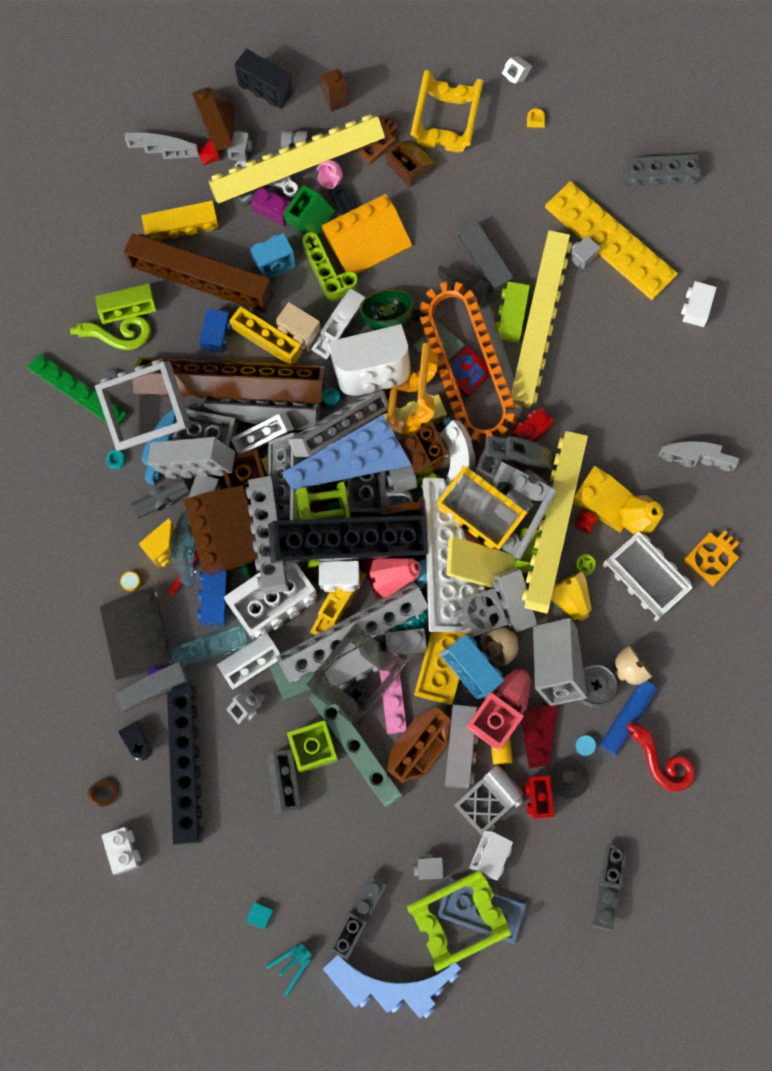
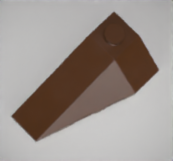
[192,87,235,151]

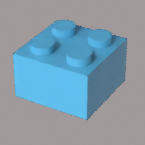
[250,233,296,279]

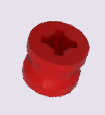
[575,511,598,534]

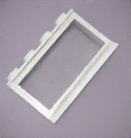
[603,531,693,622]

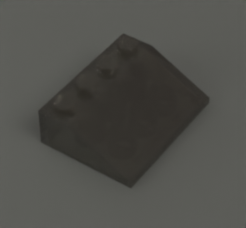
[99,588,173,681]

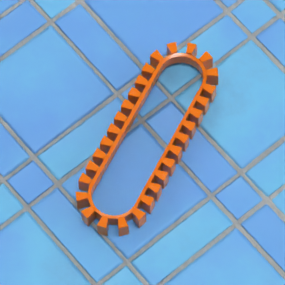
[420,282,517,444]

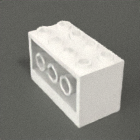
[224,563,317,641]

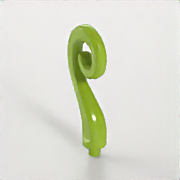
[70,316,151,350]

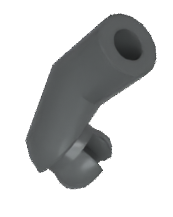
[237,187,260,205]

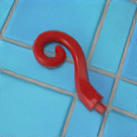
[626,721,695,792]

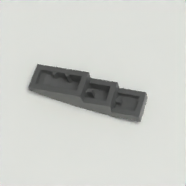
[116,662,187,713]

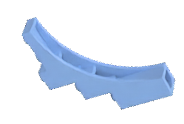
[323,955,461,1018]

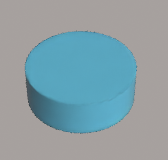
[575,735,596,756]

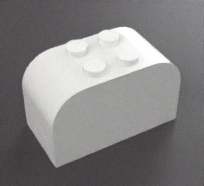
[328,324,411,396]

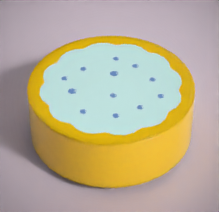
[120,572,141,592]

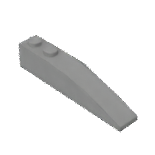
[204,397,321,431]
[268,433,310,521]

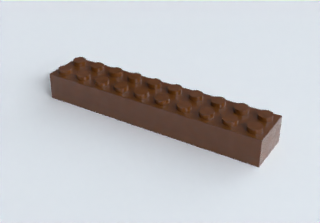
[132,357,325,404]

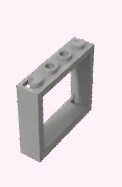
[95,359,192,451]

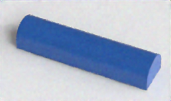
[599,681,658,756]

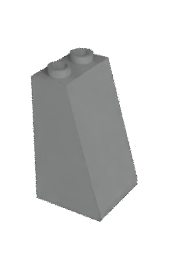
[533,618,587,706]

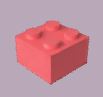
[466,693,524,752]

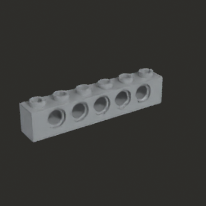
[288,391,389,457]
[246,476,289,595]

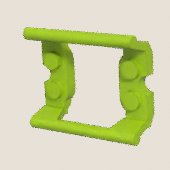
[407,870,512,971]

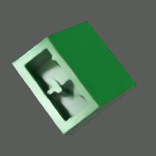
[284,185,335,236]

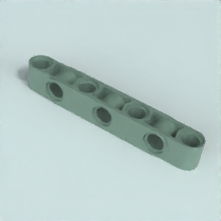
[308,685,402,809]

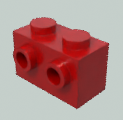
[512,408,554,443]
[525,776,554,820]

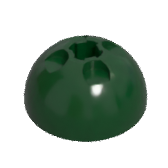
[359,289,414,330]

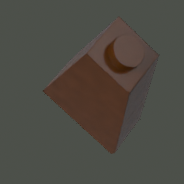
[318,68,347,112]

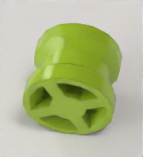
[575,554,596,577]

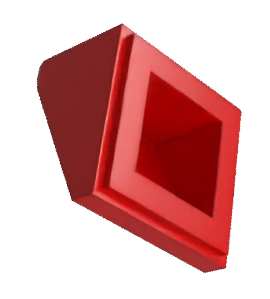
[198,140,220,166]

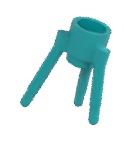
[266,943,312,996]

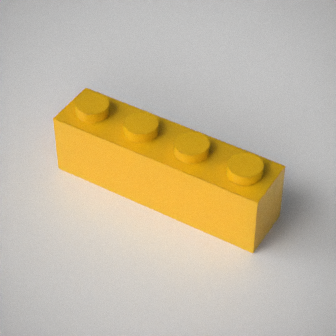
[141,200,219,241]
[230,306,303,364]

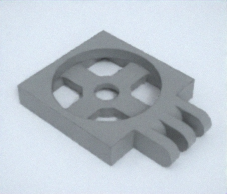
[450,588,508,637]

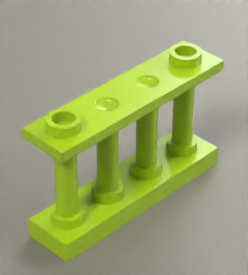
[296,482,354,568]

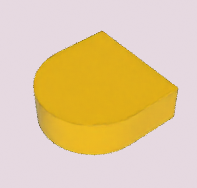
[527,108,545,128]

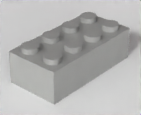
[147,437,235,479]

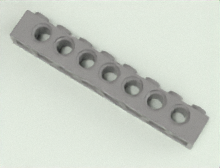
[276,583,428,683]

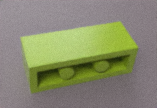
[495,282,530,343]
[95,283,156,324]

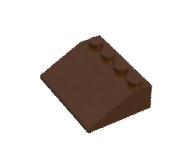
[183,485,258,576]

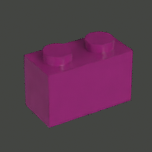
[251,187,291,227]

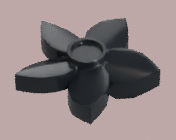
[410,306,426,321]

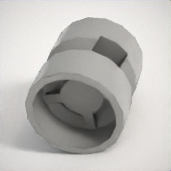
[281,130,308,149]

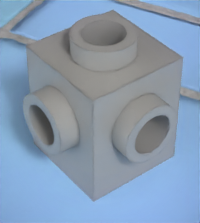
[226,690,262,725]

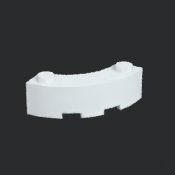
[440,420,475,502]

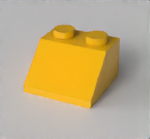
[139,518,177,569]

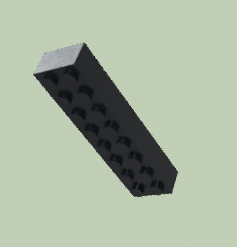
[268,515,429,564]

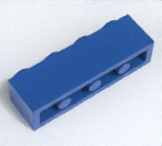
[197,570,229,627]

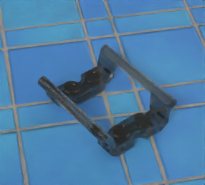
[306,623,408,724]

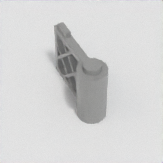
[454,764,525,835]

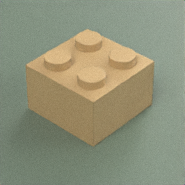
[276,302,321,353]

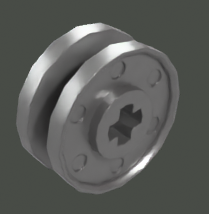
[579,665,617,708]

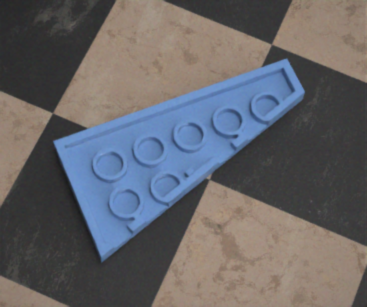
[282,415,411,490]

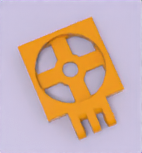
[684,530,740,586]

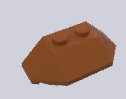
[387,707,451,783]

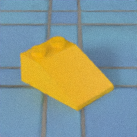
[573,466,634,533]

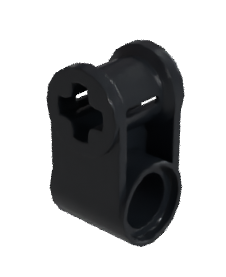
[118,721,151,761]

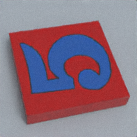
[445,346,491,397]

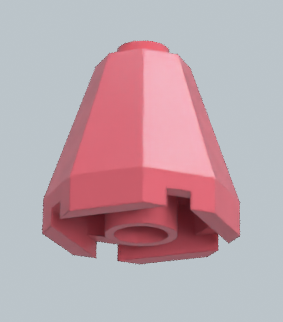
[370,557,420,598]
[485,669,532,715]

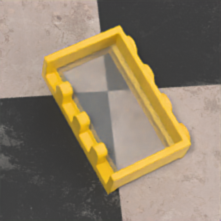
[436,465,527,550]

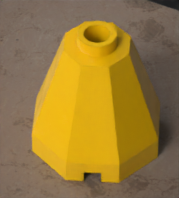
[620,495,663,535]
[551,571,592,621]

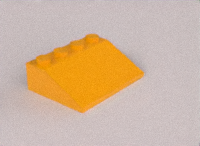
[322,194,412,275]

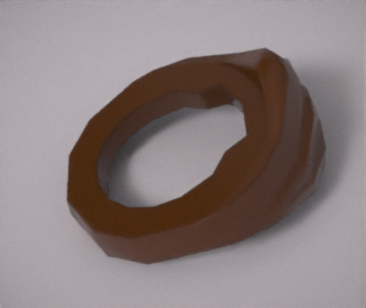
[87,780,118,807]

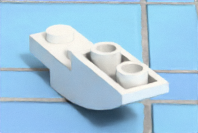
[311,289,365,360]

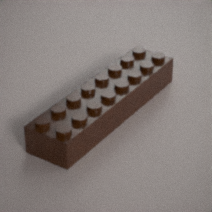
[124,233,273,313]

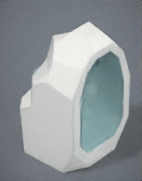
[385,486,413,508]

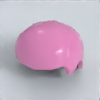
[316,160,343,189]

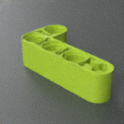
[302,232,358,301]

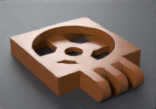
[355,115,399,164]

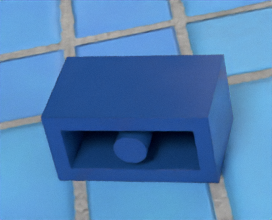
[199,309,232,353]

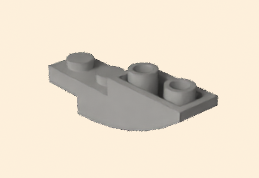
[658,441,739,471]

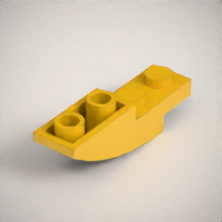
[310,570,367,635]

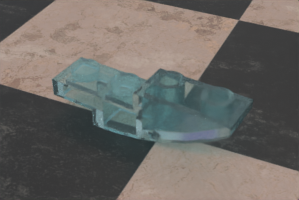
[171,509,197,588]
[169,626,248,666]

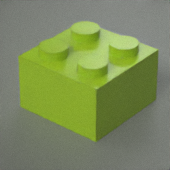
[287,720,338,774]

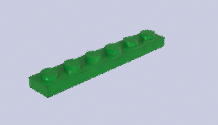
[27,353,128,426]

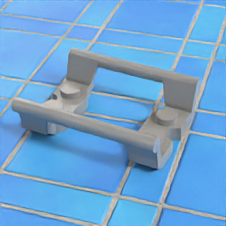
[466,462,557,560]

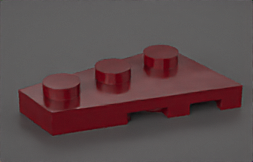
[520,705,558,769]

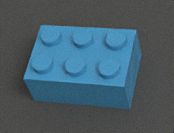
[439,634,504,699]

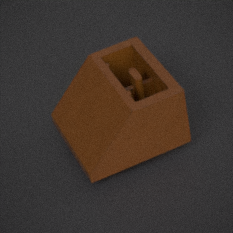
[386,140,436,187]
[399,422,449,477]

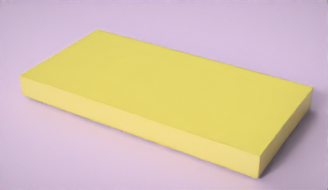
[446,536,515,588]

